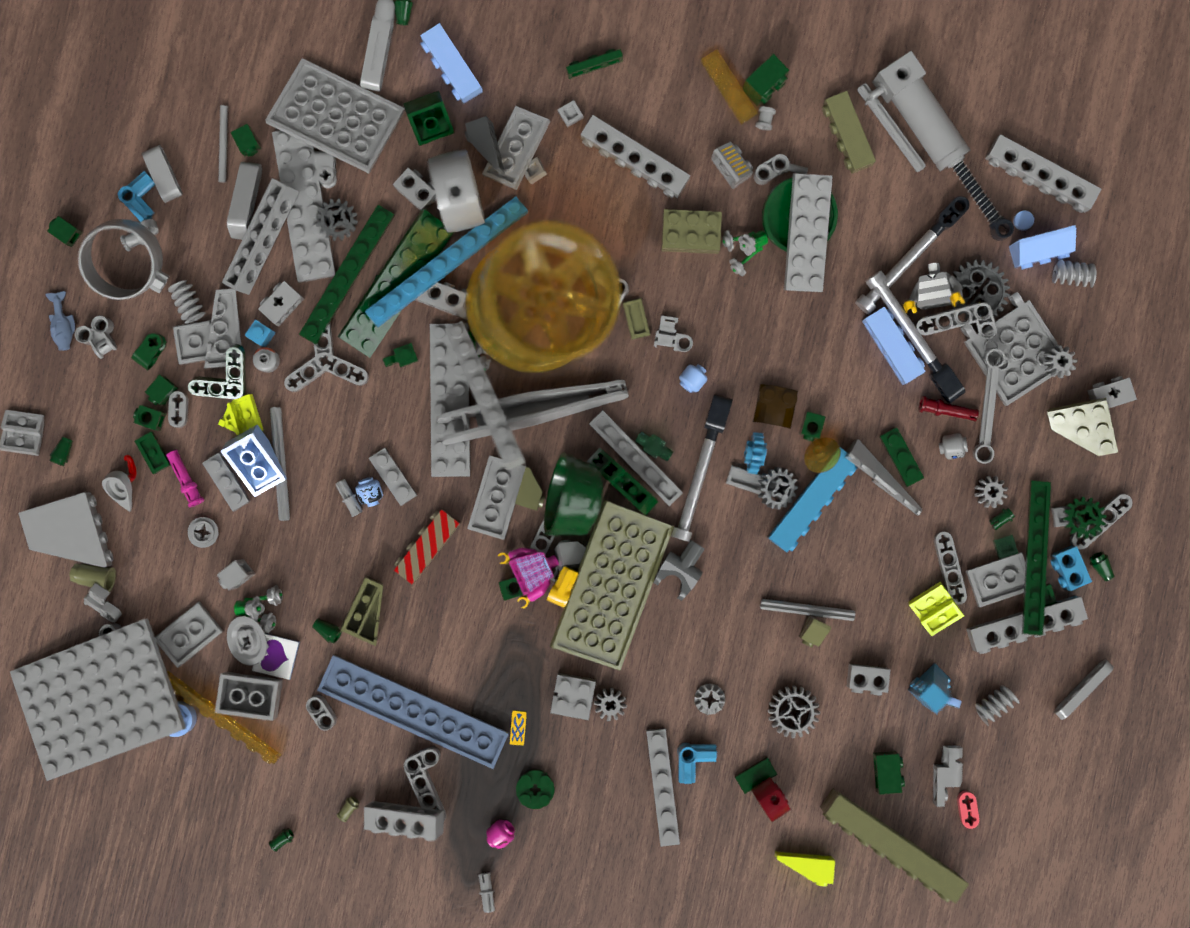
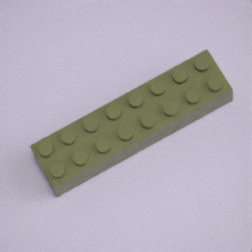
[820,788,969,904]

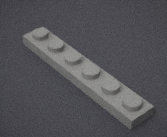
[589,411,683,506]
[646,728,680,847]

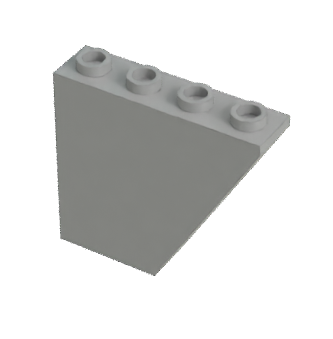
[18,492,113,567]

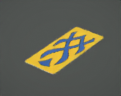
[510,711,527,745]

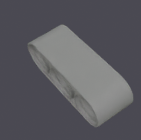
[142,145,183,203]

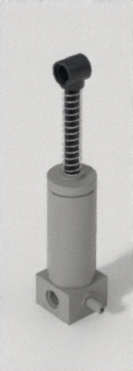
[869,51,1014,241]

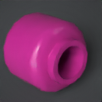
[486,820,515,849]

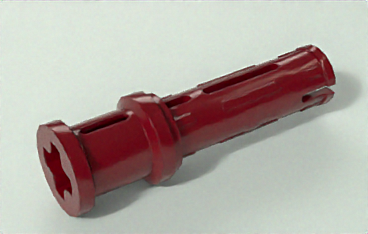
[918,396,979,422]

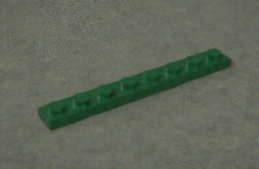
[299,205,395,345]
[1022,480,1051,636]

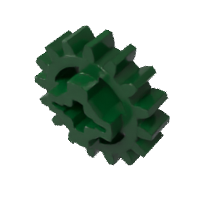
[1062,497,1107,539]

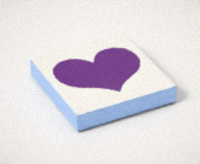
[252,633,300,680]

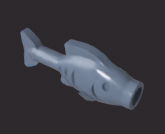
[46,291,75,351]

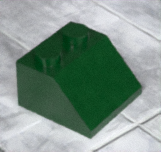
[403,90,455,146]

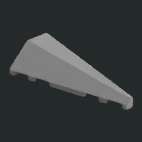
[845,439,922,516]

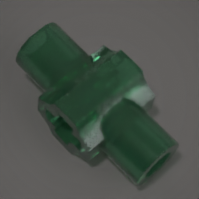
[635,431,674,462]

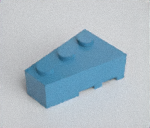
[908,663,951,714]

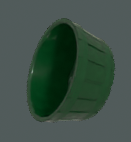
[544,452,603,536]

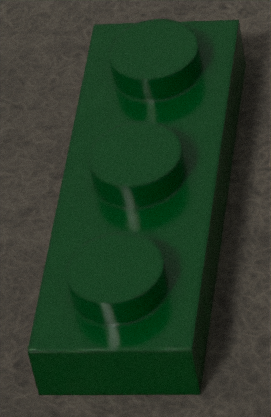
[566,49,623,79]
[879,428,924,487]

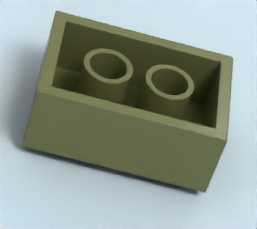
[661,209,722,254]

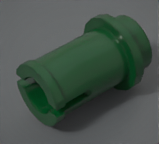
[989,508,1015,531]
[269,828,295,852]

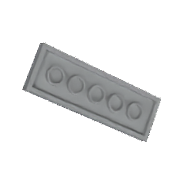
[784,173,832,292]

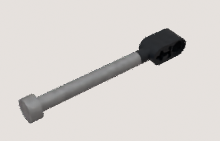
[855,196,970,315]
[865,270,966,404]
[671,393,733,542]

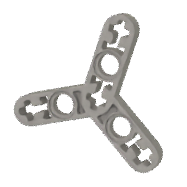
[284,322,369,392]

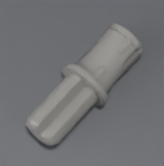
[335,479,363,517]
[478,872,495,913]

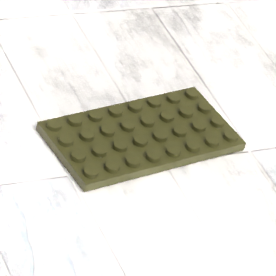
[550,500,674,670]

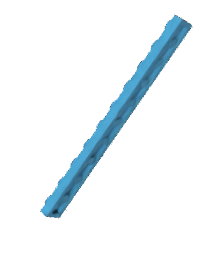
[365,196,528,328]

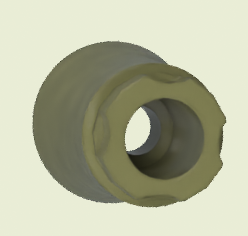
[69,563,116,592]

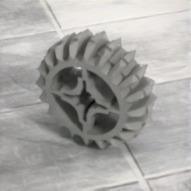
[768,685,820,738]

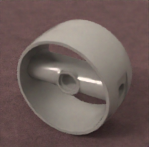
[428,150,485,232]

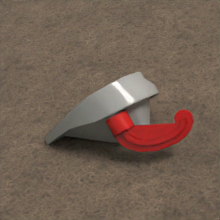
[102,455,137,512]

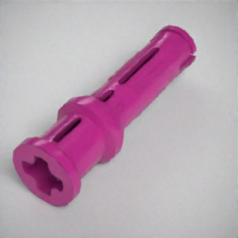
[166,450,205,508]

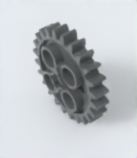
[952,260,1010,320]

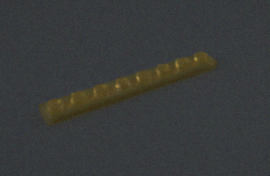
[166,669,282,764]

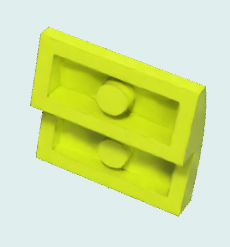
[908,582,964,636]

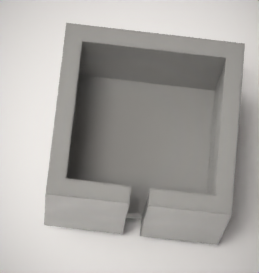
[550,672,596,720]

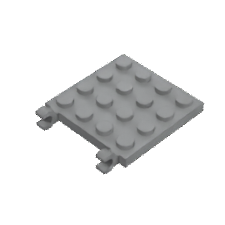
[960,292,1063,406]

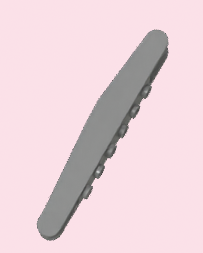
[436,380,629,445]

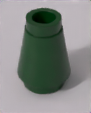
[394,0,413,26]
[49,437,73,467]
[1090,551,1115,581]
[312,618,342,644]

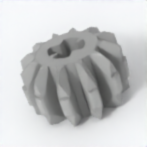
[1043,345,1078,378]
[974,476,1008,508]
[594,688,627,721]

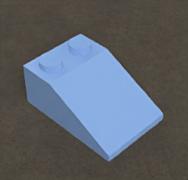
[221,425,286,497]

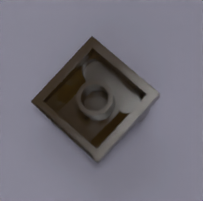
[753,384,798,429]

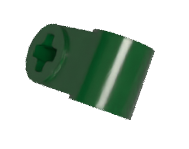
[131,333,167,370]

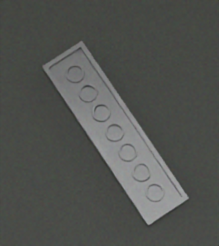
[272,131,336,283]
[430,323,470,477]

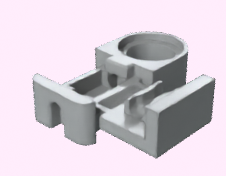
[654,315,693,352]
[84,583,122,623]

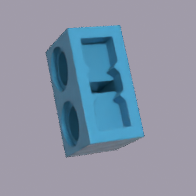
[1050,546,1092,591]

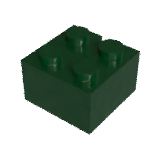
[742,54,790,106]

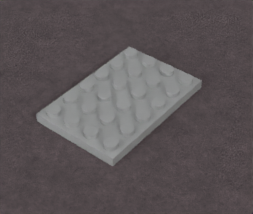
[265,58,405,174]

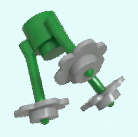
[722,230,768,276]

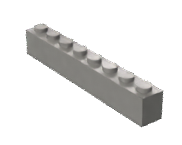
[445,321,525,471]

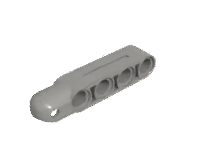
[360,0,396,91]

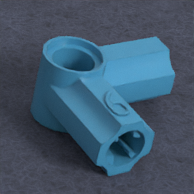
[118,171,155,222]
[677,743,717,784]

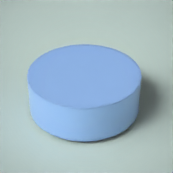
[1013,210,1034,231]

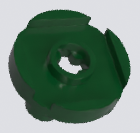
[516,769,555,809]

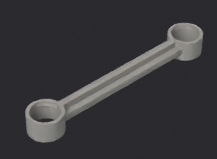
[973,348,1005,464]

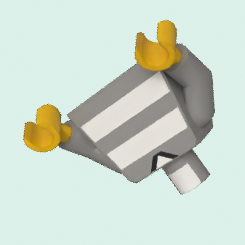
[903,263,965,313]

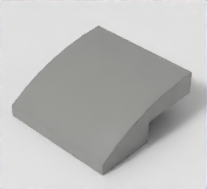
[0,410,44,456]

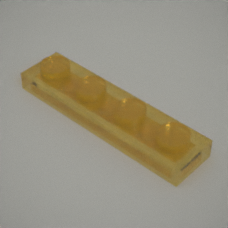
[701,50,758,125]

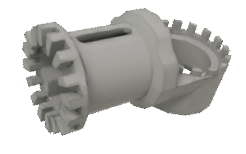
[120,219,159,252]

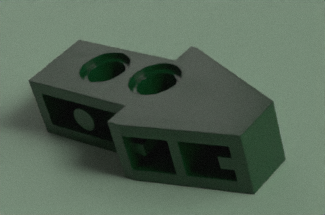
[587,448,658,516]

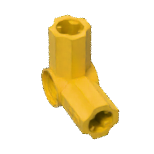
[547,566,579,608]

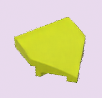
[218,394,264,435]

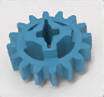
[744,432,767,474]

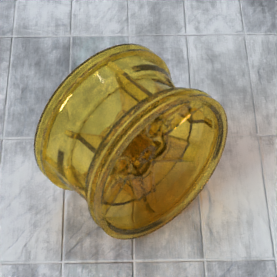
[465,221,621,373]

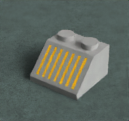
[711,142,753,189]

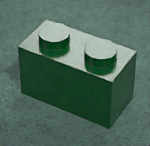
[873,751,905,795]

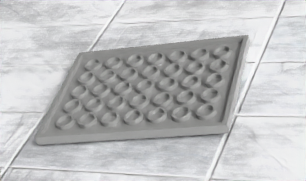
[10,618,186,781]

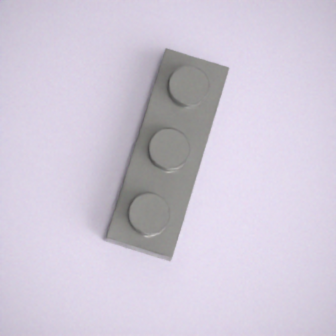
[369,448,417,506]
[203,453,250,512]

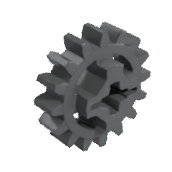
[315,199,358,241]
[757,467,798,509]

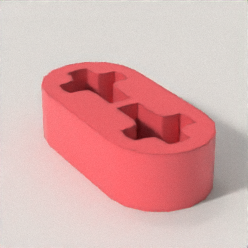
[957,791,979,829]

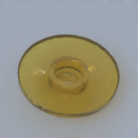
[804,437,841,473]

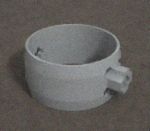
[79,219,170,300]

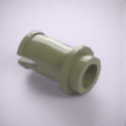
[337,796,360,822]

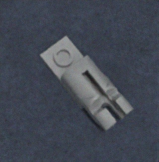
[933,745,963,807]

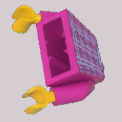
[498,547,559,608]

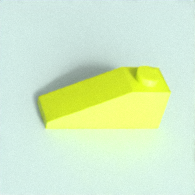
[775,851,835,886]

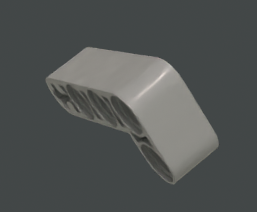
[227,162,262,240]
[916,301,997,339]
[404,746,446,821]

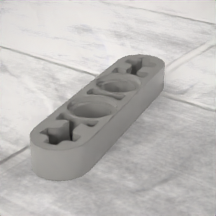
[1070,494,1132,549]
[934,532,967,605]
[1054,659,1114,720]

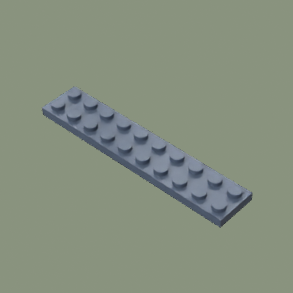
[317,655,509,769]

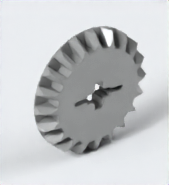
[227,615,269,665]

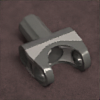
[653,540,705,601]

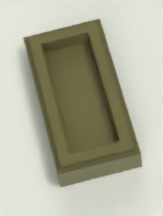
[623,298,650,340]

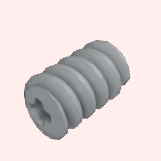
[1052,260,1097,288]
[168,280,206,324]
[975,685,1020,726]

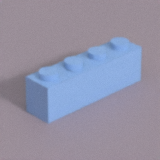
[420,23,483,104]
[862,307,926,385]

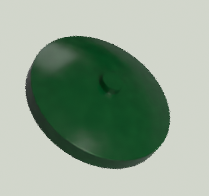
[762,177,838,252]

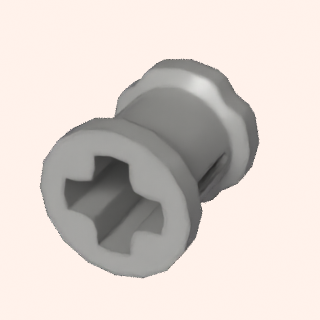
[755,106,776,130]

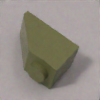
[515,467,545,511]
[799,616,832,648]

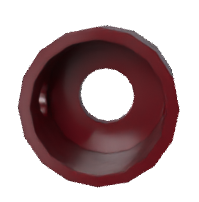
[751,777,791,822]

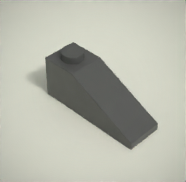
[465,116,505,175]

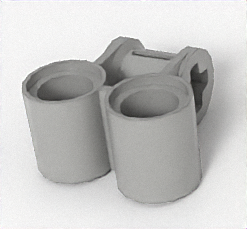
[75,316,118,359]

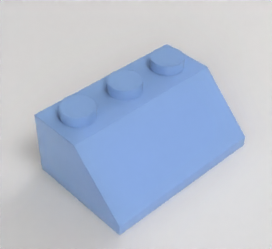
[1009,225,1076,270]

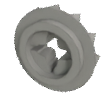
[188,517,219,548]
[694,684,725,715]

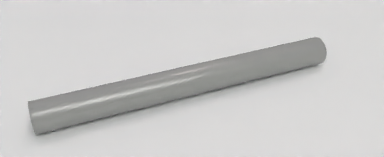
[218,105,228,183]

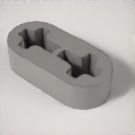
[168,391,189,428]

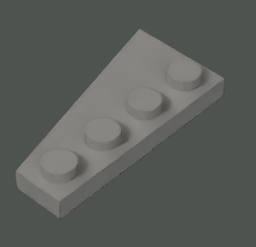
[204,289,241,369]

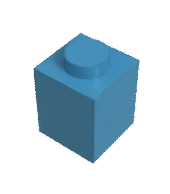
[245,320,276,347]

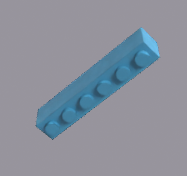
[767,447,858,552]

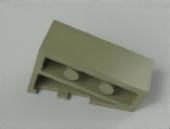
[341,575,383,646]

